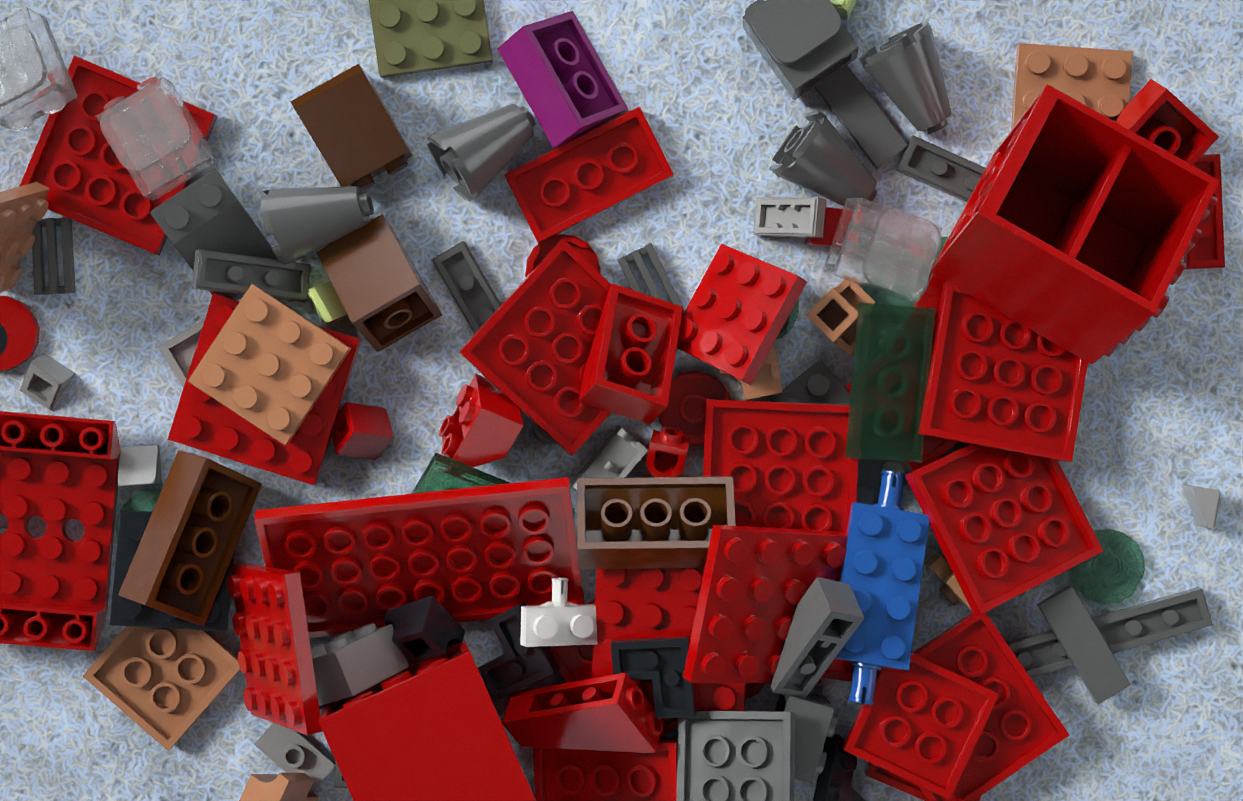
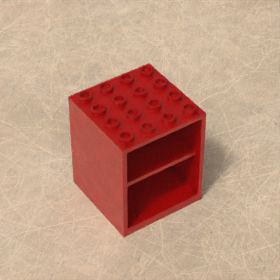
[930,84,1220,364]
[318,639,536,801]

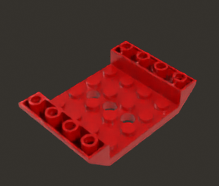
[0,411,120,651]

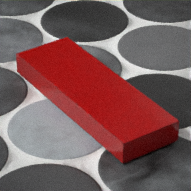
[1184,154,1225,270]

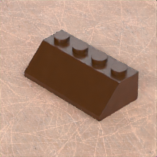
[118,450,262,627]
[577,477,736,569]

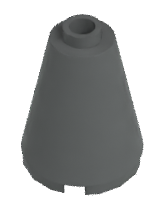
[859,22,952,134]
[427,104,536,202]
[770,109,877,210]
[260,186,374,265]

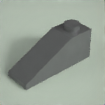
[770,577,864,698]

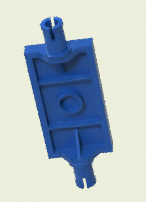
[835,470,930,705]

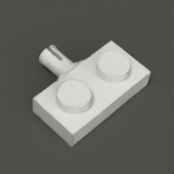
[520,578,597,647]

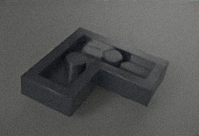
[478,601,560,702]
[611,636,696,718]
[813,734,866,801]

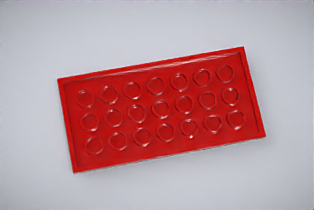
[254,477,585,638]

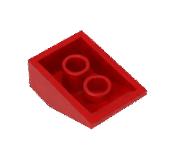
[1116,79,1219,165]
[579,283,683,424]

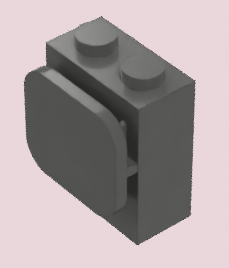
[742,0,859,100]

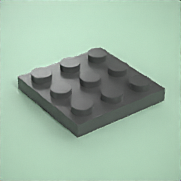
[676,711,795,801]

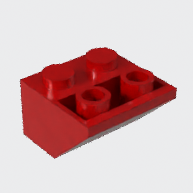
[439,373,523,474]

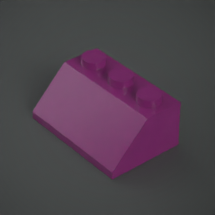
[497,11,628,148]

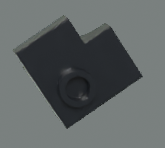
[384,595,465,664]

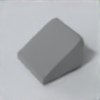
[20,353,75,410]
[118,445,162,486]
[1181,484,1221,528]

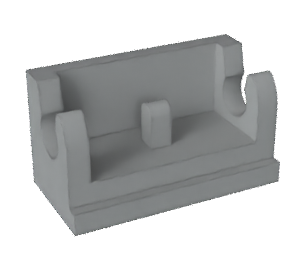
[570,425,648,490]

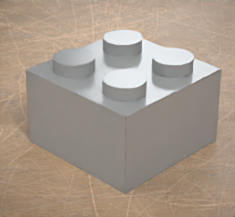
[311,623,409,706]

